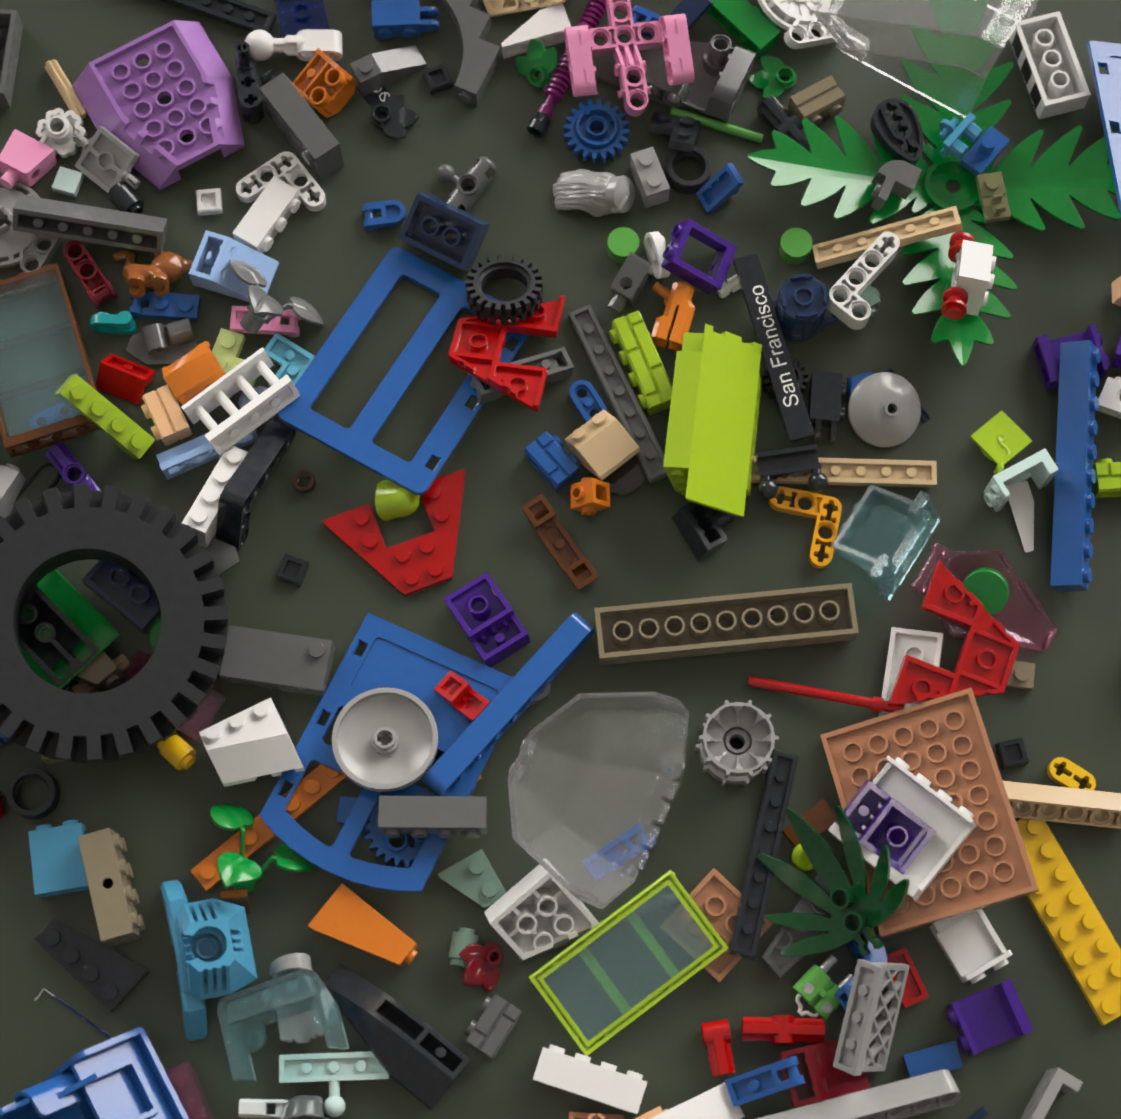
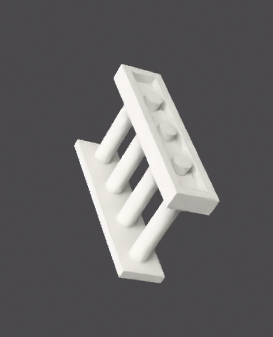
[181,347,301,456]

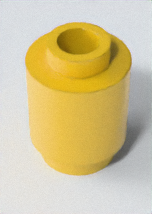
[157,734,196,770]

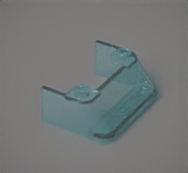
[217,969,349,1082]

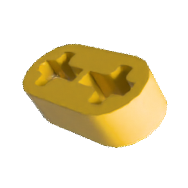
[1047,757,1096,790]

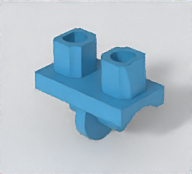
[938,112,983,160]

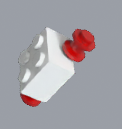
[941,232,996,320]

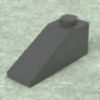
[350,45,427,96]

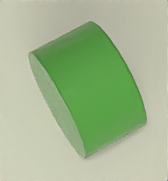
[607,227,639,264]
[779,228,813,264]

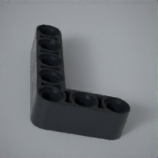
[216,419,296,548]

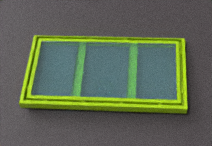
[529,870,729,1056]

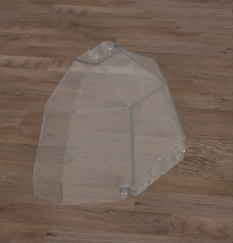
[508,692,689,909]

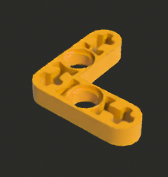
[768,486,842,569]

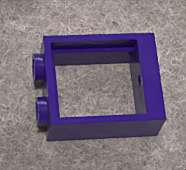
[661,219,737,294]

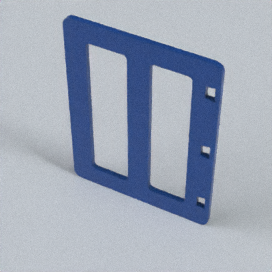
[278,248,530,495]

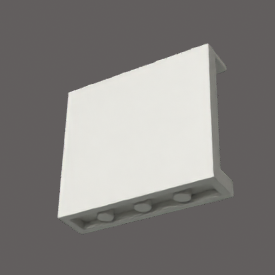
[828,755,976,901]

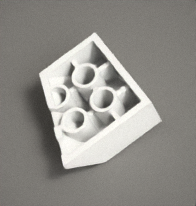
[484,860,599,960]

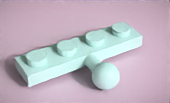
[279,1051,389,1118]

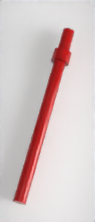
[748,676,904,713]

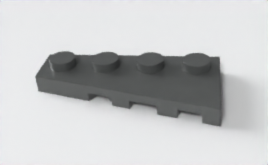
[761,874,831,978]

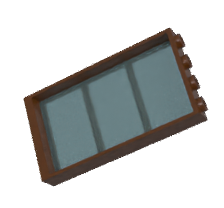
[0,263,100,458]

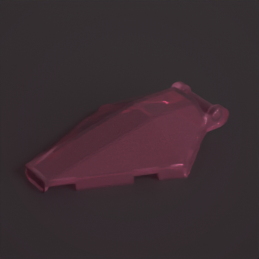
[909,542,1057,651]

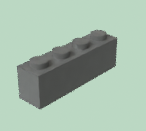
[378,796,487,839]

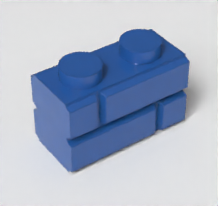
[524,432,580,492]

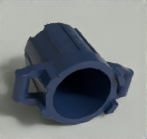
[773,274,840,341]

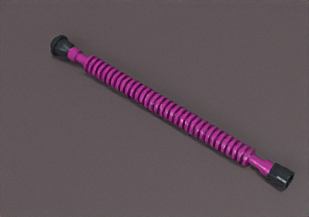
[526,0,606,138]

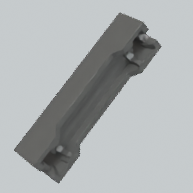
[470,347,574,405]

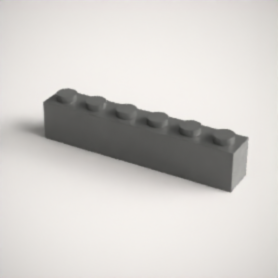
[13,195,167,254]

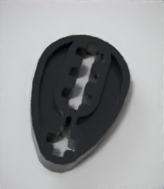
[870,99,923,165]

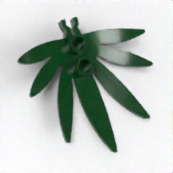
[757,806,910,956]

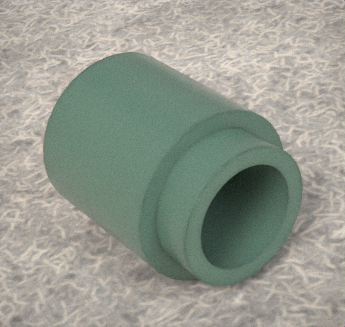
[448,927,479,968]

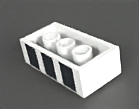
[1008,11,1091,119]

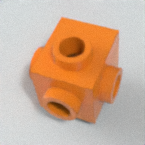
[570,477,610,516]

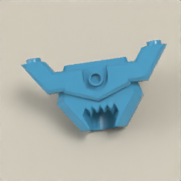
[160,880,258,1041]

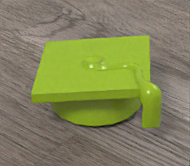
[970,410,1032,475]

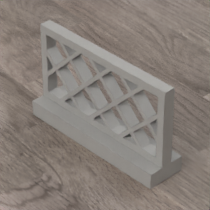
[833,959,910,1076]

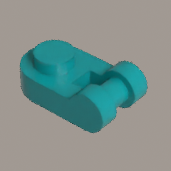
[89,311,137,335]

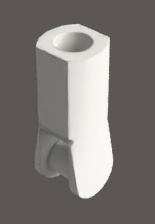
[238,1099,289,1119]

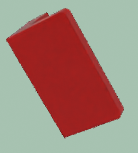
[96,353,156,405]

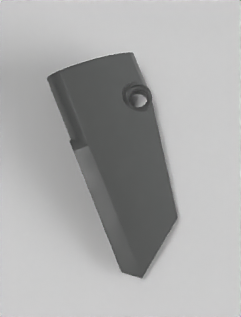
[592,34,757,123]

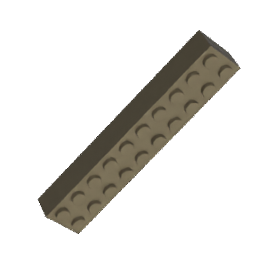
[594,583,859,665]

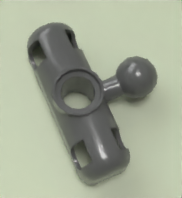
[436,156,497,213]

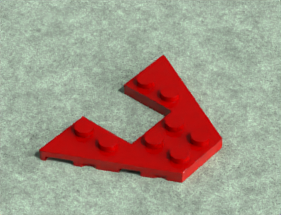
[448,295,565,412]
[322,469,466,597]
[887,560,1020,705]

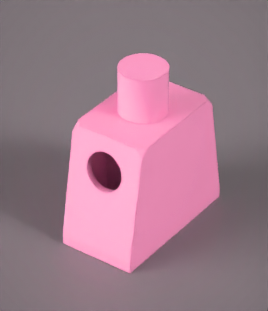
[0,129,57,189]

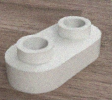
[644,231,670,279]

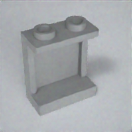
[1020,1067,1083,1119]

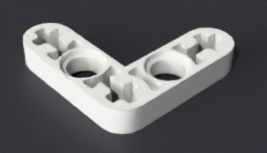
[236,151,326,212]

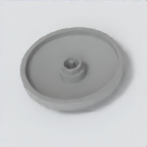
[332,687,438,792]

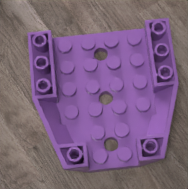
[72,20,245,190]

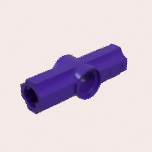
[45,442,101,491]

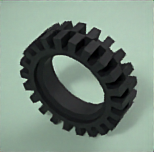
[466,254,543,325]

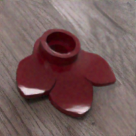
[459,942,503,993]

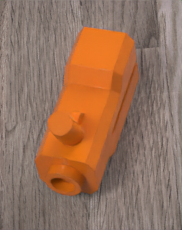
[651,281,695,352]

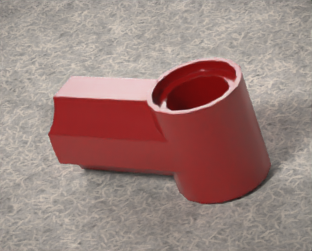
[700,1019,735,1077]

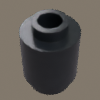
[108,182,144,214]

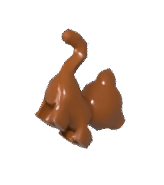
[112,251,193,298]

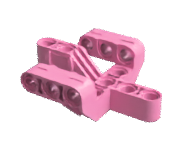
[564,0,694,117]

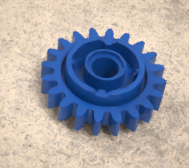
[563,99,630,164]

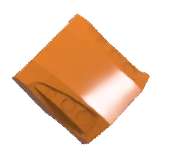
[291,48,357,118]
[162,341,226,405]

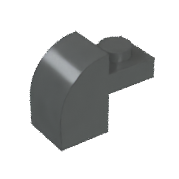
[871,160,922,211]

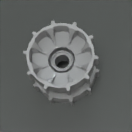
[695,700,779,787]

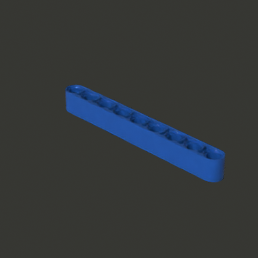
[422,612,595,796]

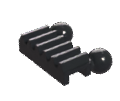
[756,444,828,500]

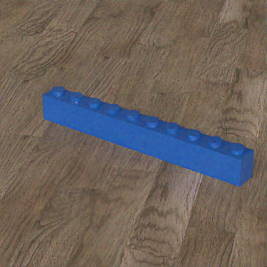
[1050,340,1101,592]

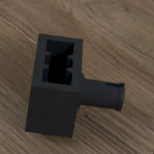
[672,502,734,561]

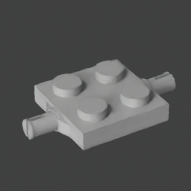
[73,126,141,193]

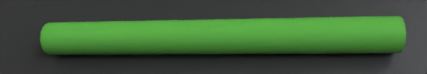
[670,107,764,143]

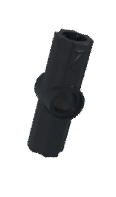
[757,96,811,153]

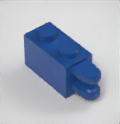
[372,0,440,39]

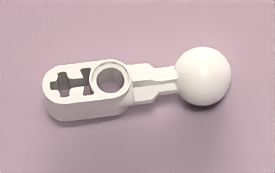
[245,29,342,62]

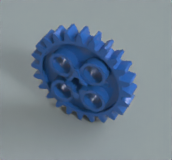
[363,784,427,868]

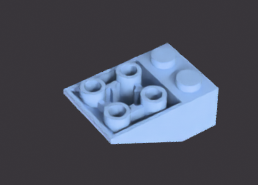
[189,230,279,302]

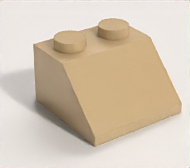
[565,409,641,481]

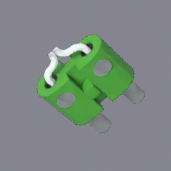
[792,954,854,1021]

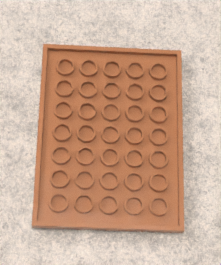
[820,687,1039,938]

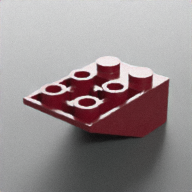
[777,1039,870,1108]

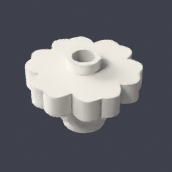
[36,108,87,158]

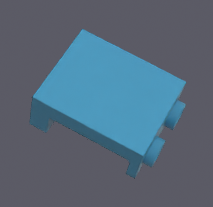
[28,820,89,898]

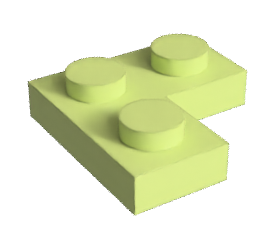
[212,328,256,386]

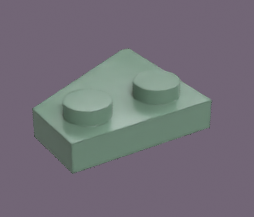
[437,849,506,909]

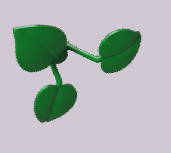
[210,803,318,893]

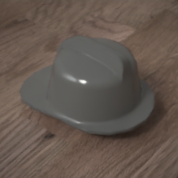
[280,1095,328,1119]

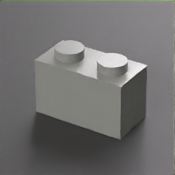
[629,147,670,208]

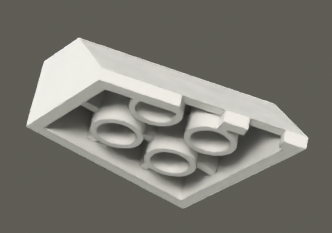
[199,698,305,787]

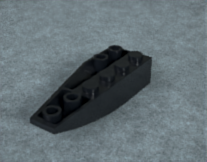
[323,965,470,1110]

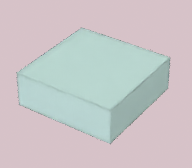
[51,166,84,197]

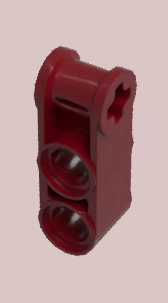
[63,240,118,309]

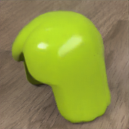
[375,480,420,521]

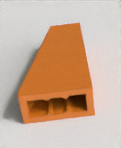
[308,883,418,967]

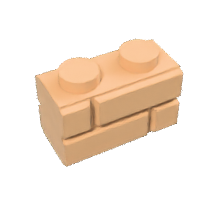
[141,385,193,446]

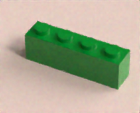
[706,0,781,61]

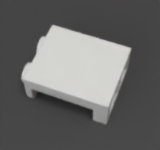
[929,908,1013,984]

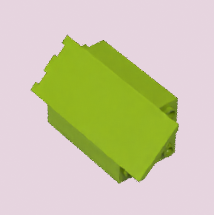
[663,323,762,517]

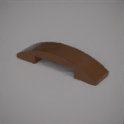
[521,493,600,591]

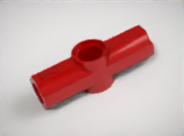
[741,1015,825,1044]

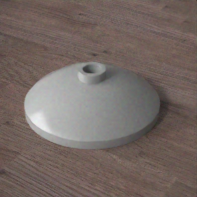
[848,372,921,448]

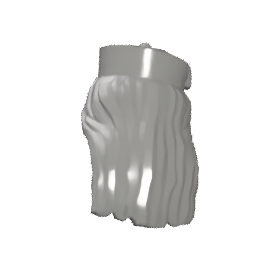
[553,169,635,217]
[269,953,325,1043]

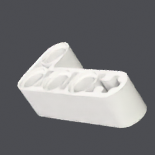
[827,232,900,330]

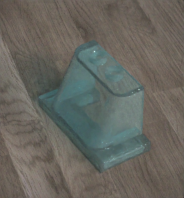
[832,484,941,601]

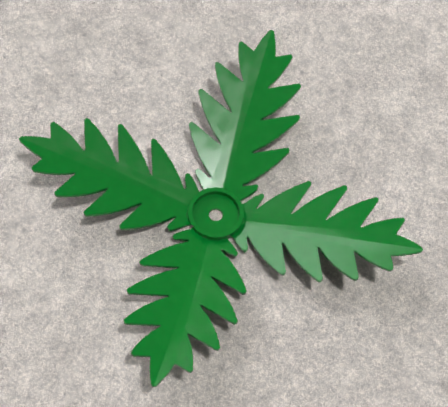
[747,0,1120,367]

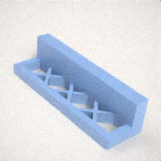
[156,429,258,480]

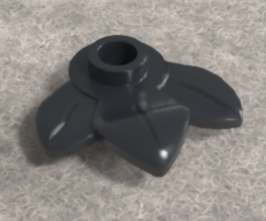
[370,95,419,139]

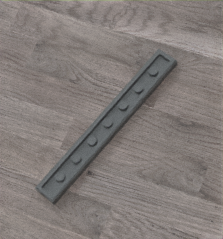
[568,304,668,484]

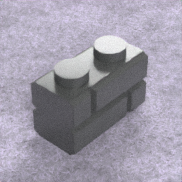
[465,994,523,1060]

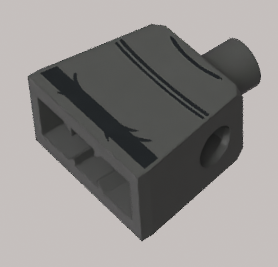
[608,252,654,314]

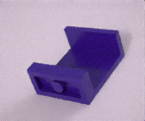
[1032,324,1110,391]
[946,979,1034,1056]

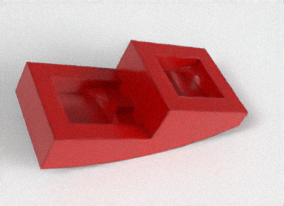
[434,671,491,723]

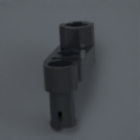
[234,42,264,124]

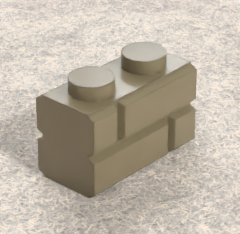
[788,75,846,126]

